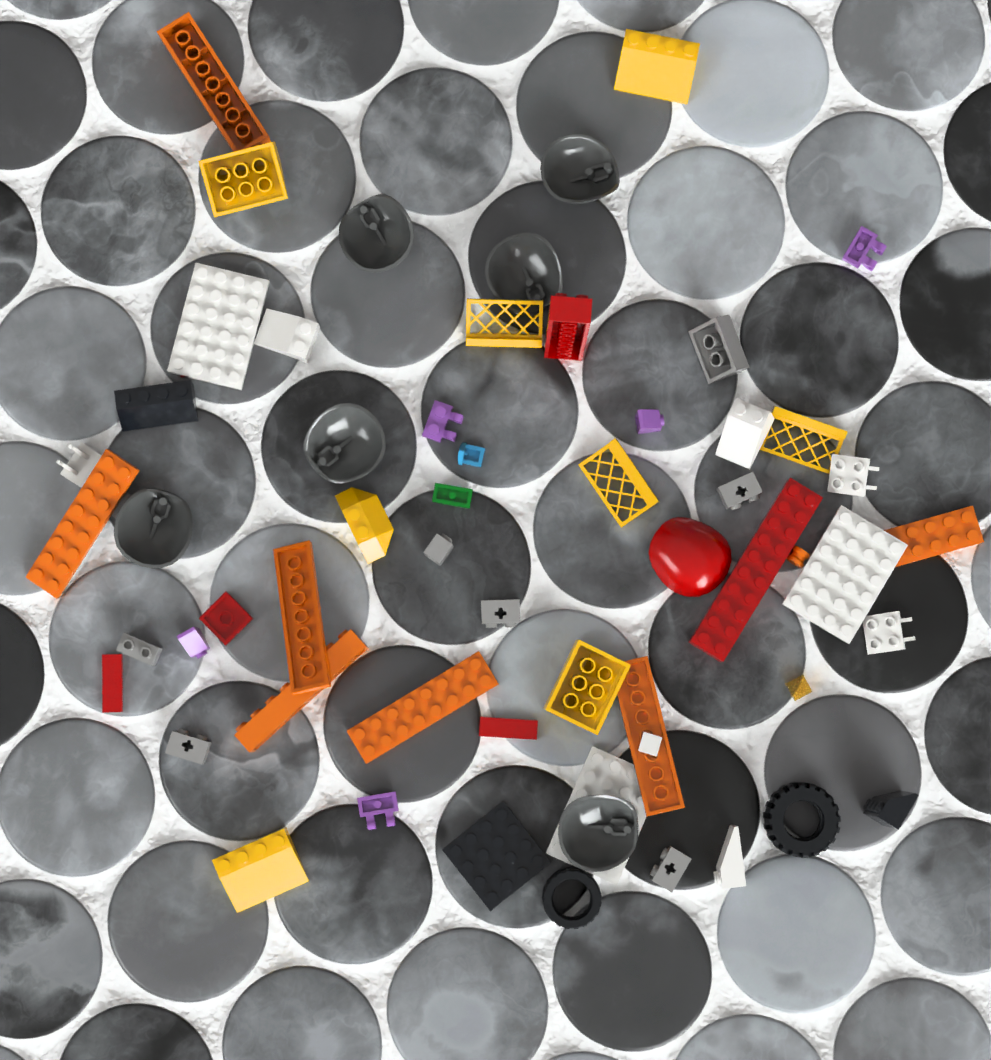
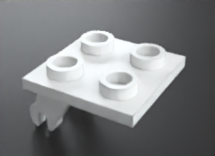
[56,442,102,488]
[827,454,880,497]
[863,611,916,655]

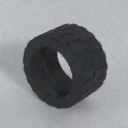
[542,867,602,929]

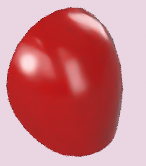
[649,517,732,597]

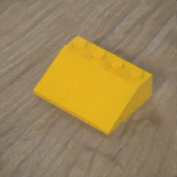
[614,29,700,104]
[199,142,288,217]
[543,639,631,735]
[212,827,309,913]

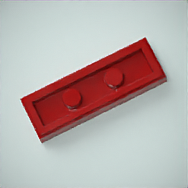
[102,654,123,713]
[479,717,538,740]

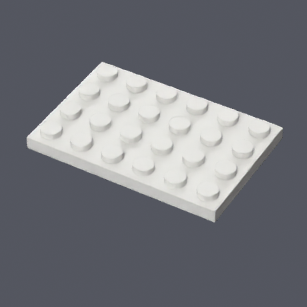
[167,263,270,390]
[782,505,908,644]
[546,746,646,885]

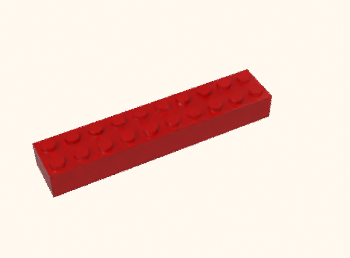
[544,293,592,361]
[688,478,823,662]

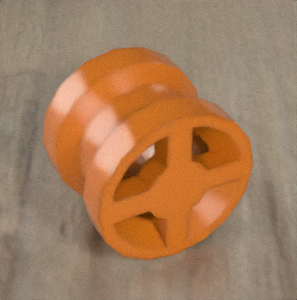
[786,545,810,569]

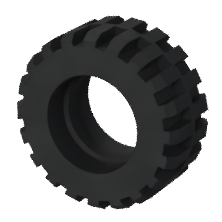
[763,782,841,858]

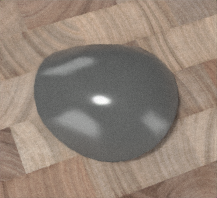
[540,134,620,205]
[339,194,414,273]
[485,232,563,315]
[304,403,386,483]
[114,488,193,568]
[558,795,639,872]

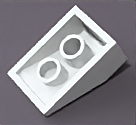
[254,309,320,363]
[715,398,775,470]
[713,825,746,889]

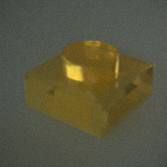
[786,675,812,701]

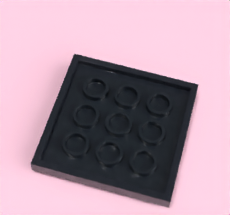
[442,801,551,911]

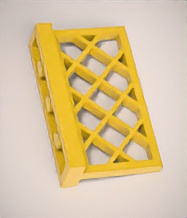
[466,298,543,348]
[760,406,847,474]
[578,438,660,528]

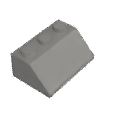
[688,315,750,384]

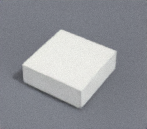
[638,732,662,757]

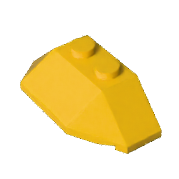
[335,487,394,564]

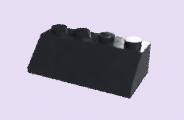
[114,380,198,432]
[863,790,919,830]

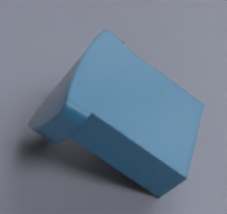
[458,442,485,467]

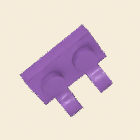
[842,226,887,271]
[422,400,464,443]
[357,791,399,830]

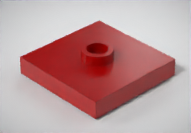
[199,591,254,646]

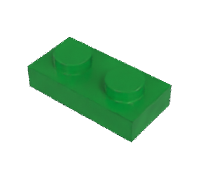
[432,483,473,509]

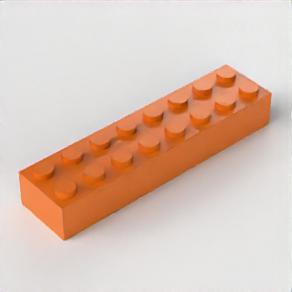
[157,12,271,152]
[234,629,369,753]

